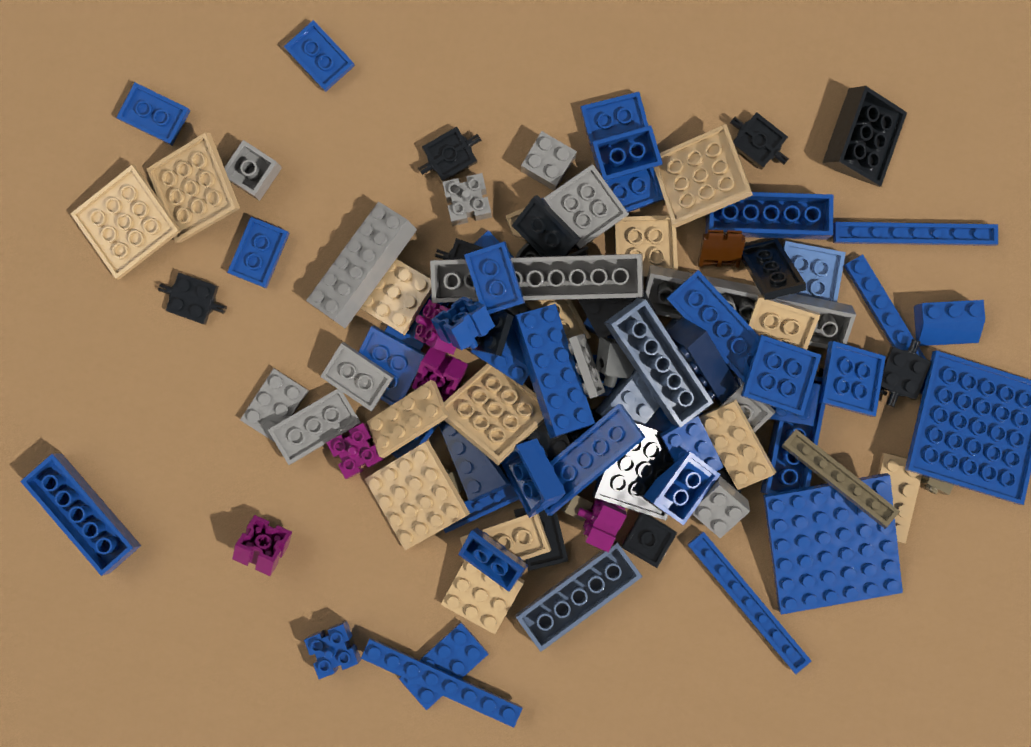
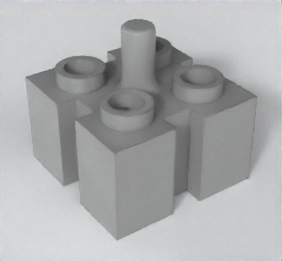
[443,173,492,226]

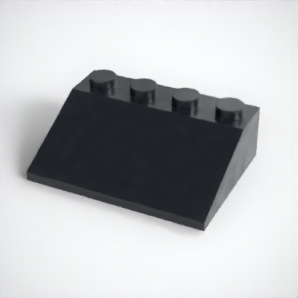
[822,86,907,187]

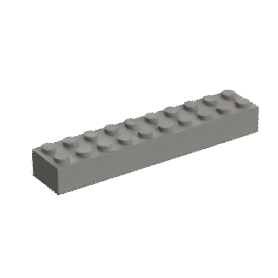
[430,253,643,303]
[644,265,856,349]

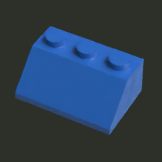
[591,125,663,181]
[914,300,985,346]
[471,324,529,385]
[501,438,566,518]
[458,528,528,592]

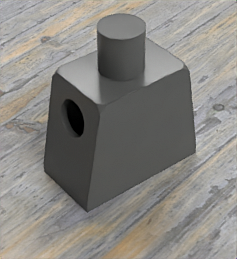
[595,337,634,388]

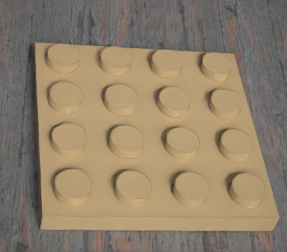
[654,124,753,228]
[147,132,240,243]
[70,165,181,280]
[444,363,544,465]
[365,440,470,550]

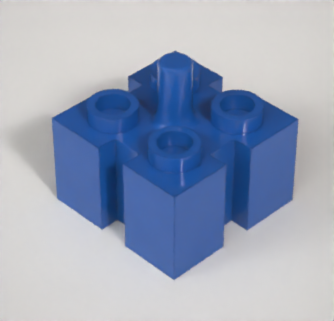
[431,296,495,350]
[304,621,362,679]

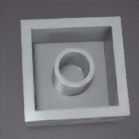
[521,131,577,191]
[224,140,282,201]
[692,476,750,538]

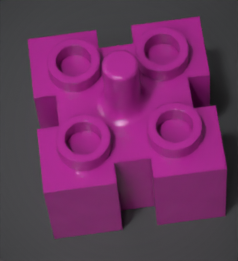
[414,300,456,355]
[412,347,468,402]
[326,423,385,479]
[577,498,627,553]
[232,515,292,576]

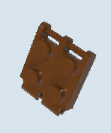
[698,230,745,268]

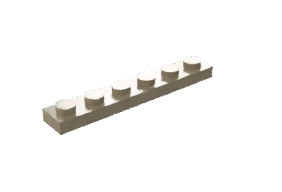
[782,429,900,529]

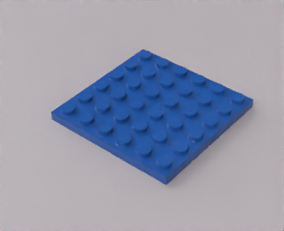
[905,350,1031,505]
[763,473,903,615]

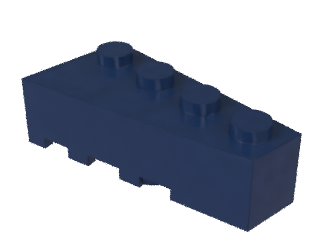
[667,317,739,404]
[438,421,512,501]

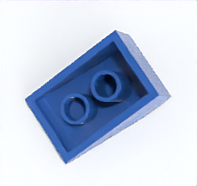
[643,451,721,526]

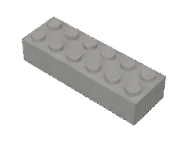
[306,201,417,328]

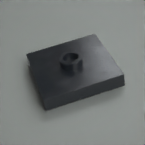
[621,513,678,568]

